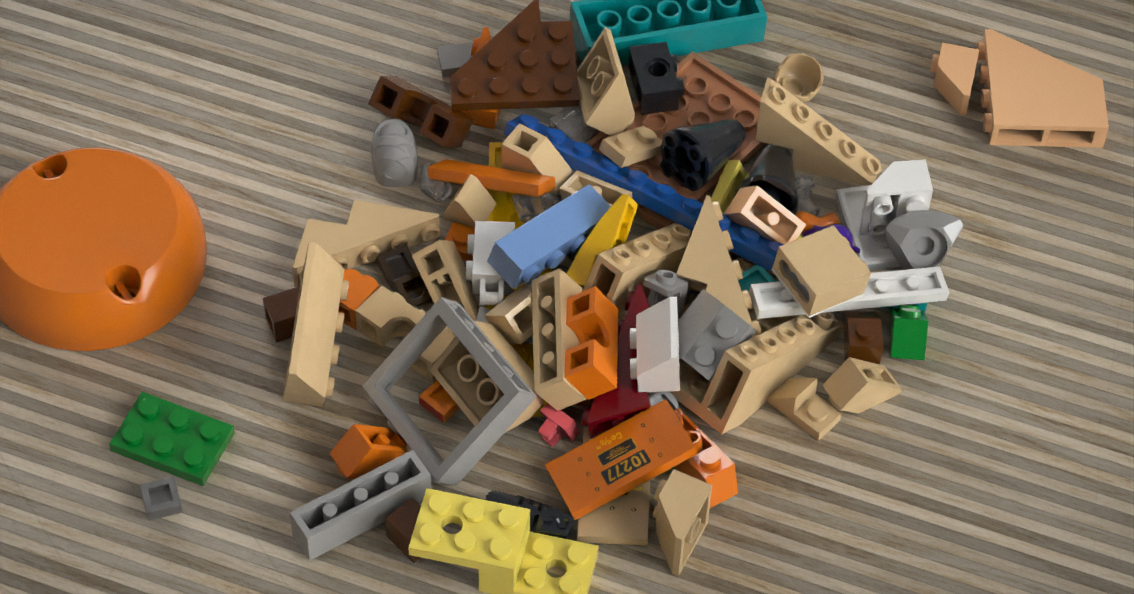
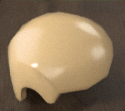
[773,53,824,102]

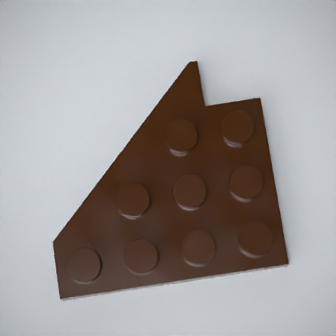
[450,0,580,111]

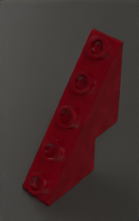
[582,284,651,439]

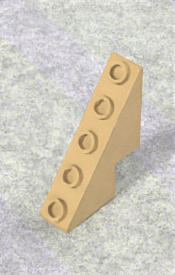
[756,78,881,185]
[676,195,762,338]
[292,200,441,287]

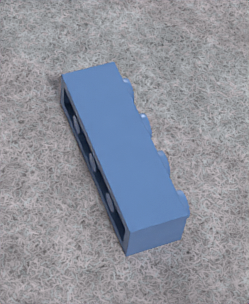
[487,184,611,289]

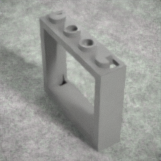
[362,297,537,486]

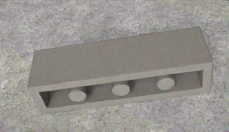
[290,450,431,561]

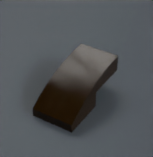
[375,244,432,308]

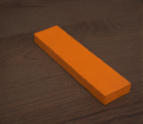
[428,159,555,197]

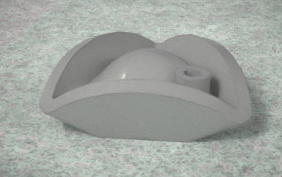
[885,210,963,270]

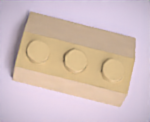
[577,27,635,136]
[429,321,545,433]

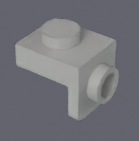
[643,269,689,319]

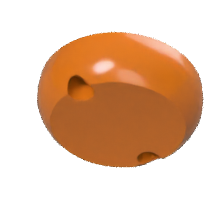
[0,147,207,351]

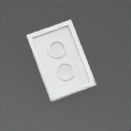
[835,185,901,271]

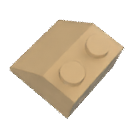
[653,469,712,577]

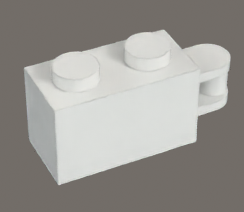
[466,221,515,306]

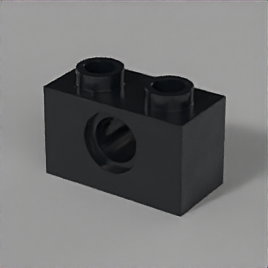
[628,42,684,115]

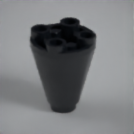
[660,119,746,191]

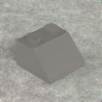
[678,289,757,381]

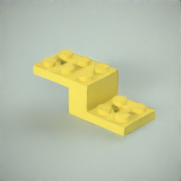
[408,488,599,594]

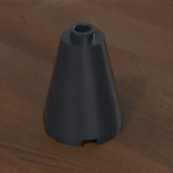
[733,145,798,215]

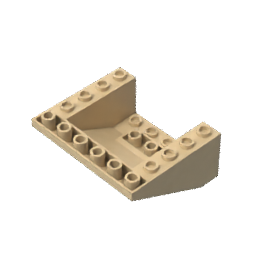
[583,223,844,434]

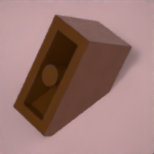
[842,311,883,365]

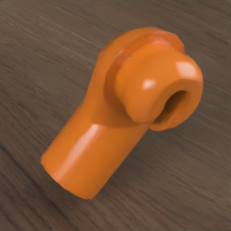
[795,211,840,233]

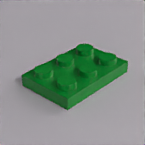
[109,391,235,486]

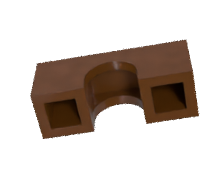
[368,76,474,148]

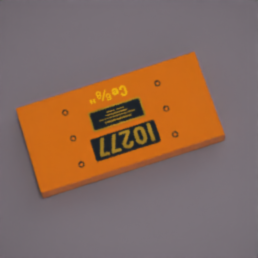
[545,399,698,520]

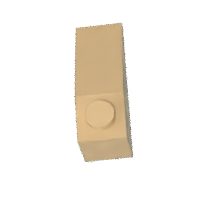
[412,240,479,328]

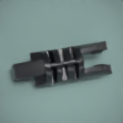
[485,490,574,539]

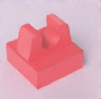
[538,403,581,447]

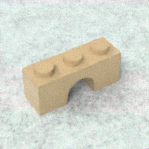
[355,286,456,383]

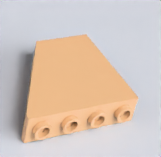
[976,29,1109,148]

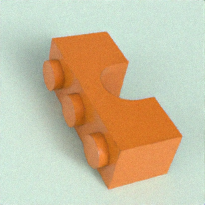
[564,286,618,400]

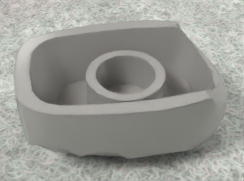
[371,118,418,187]

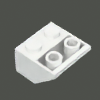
[859,159,933,235]

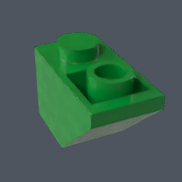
[889,304,929,361]

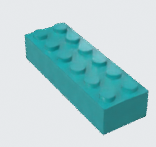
[570,0,768,66]

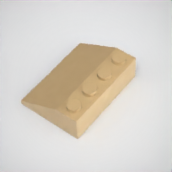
[282,241,349,407]

